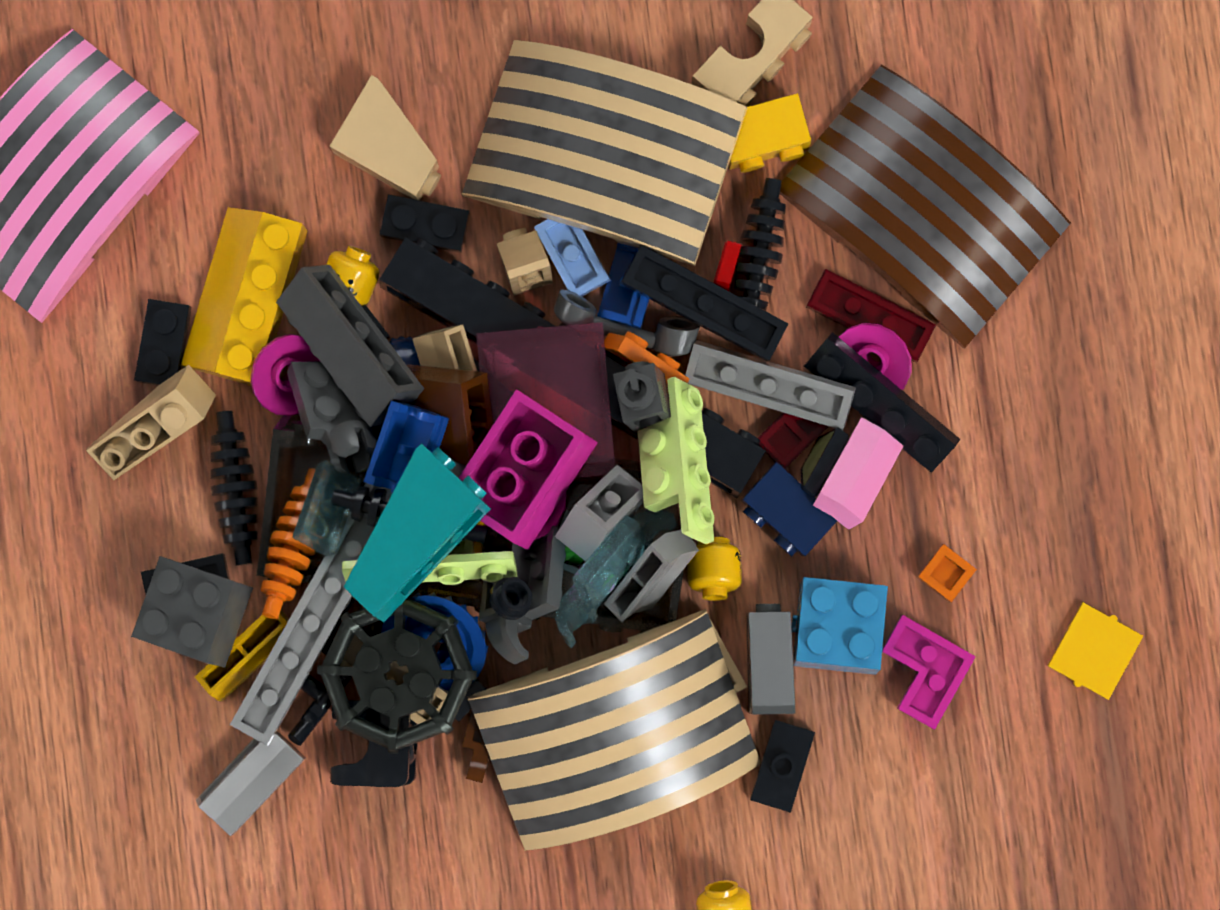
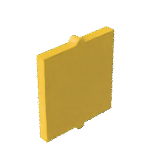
[1047,602,1143,700]

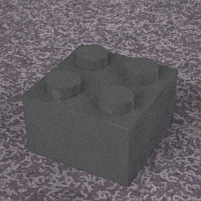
[131,556,253,668]

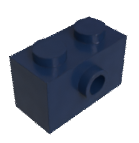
[741,462,837,557]

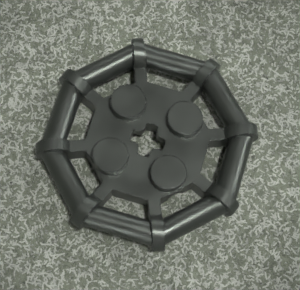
[317,598,477,754]

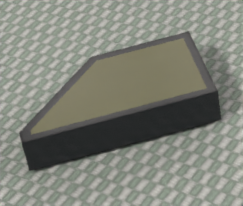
[800,427,849,497]

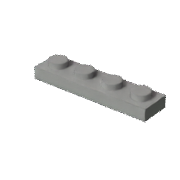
[685,340,856,430]

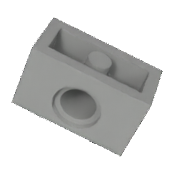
[555,465,644,563]

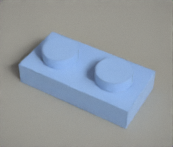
[534,219,611,296]

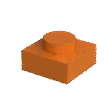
[917,544,977,603]

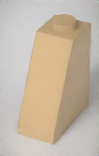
[329,75,441,201]

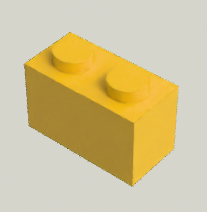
[728,93,811,173]

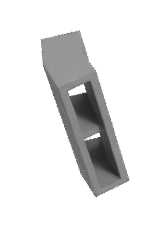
[604,530,699,623]
[196,731,306,836]

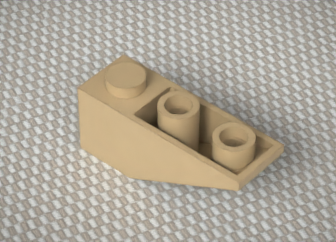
[86,365,216,480]

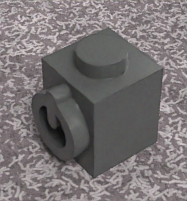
[613,361,671,432]

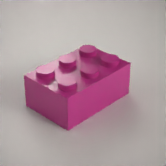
[459,389,598,550]

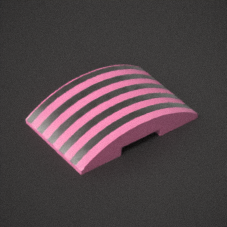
[0,29,200,323]

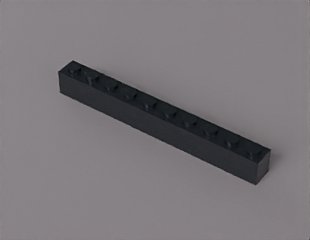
[379,237,766,499]

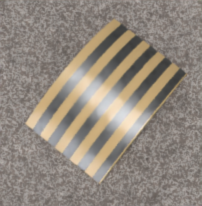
[462,40,747,265]
[467,609,761,851]

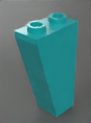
[343,443,491,622]

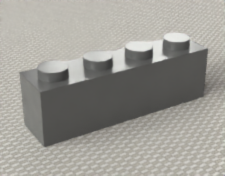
[276,265,424,427]

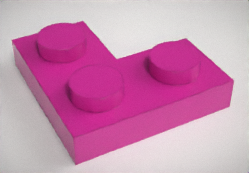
[882,615,976,730]

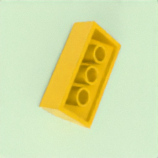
[181,207,308,386]

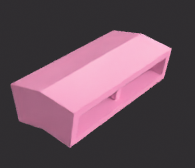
[813,417,903,530]

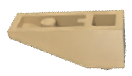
[496,228,553,296]

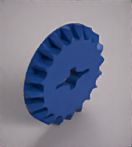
[381,592,489,692]

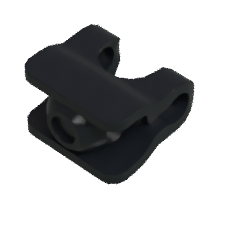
[330,700,418,787]

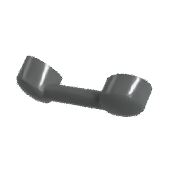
[554,290,700,356]

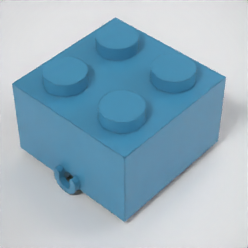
[791,577,888,675]

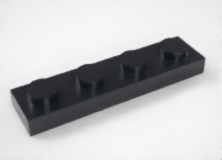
[620,245,788,362]
[804,332,960,473]

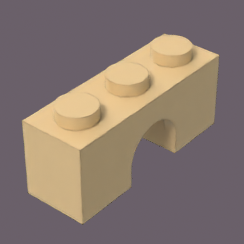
[692,0,813,107]

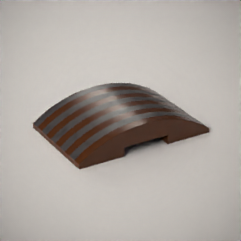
[780,65,1071,349]

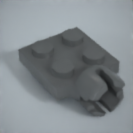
[287,361,383,474]

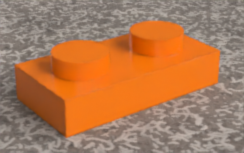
[601,331,690,387]

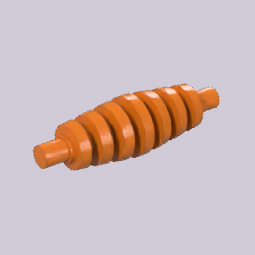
[260,468,326,620]

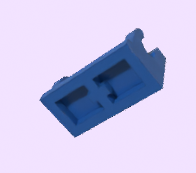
[597,243,649,329]
[363,400,449,493]

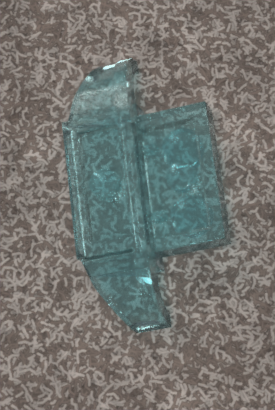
[555,509,677,648]

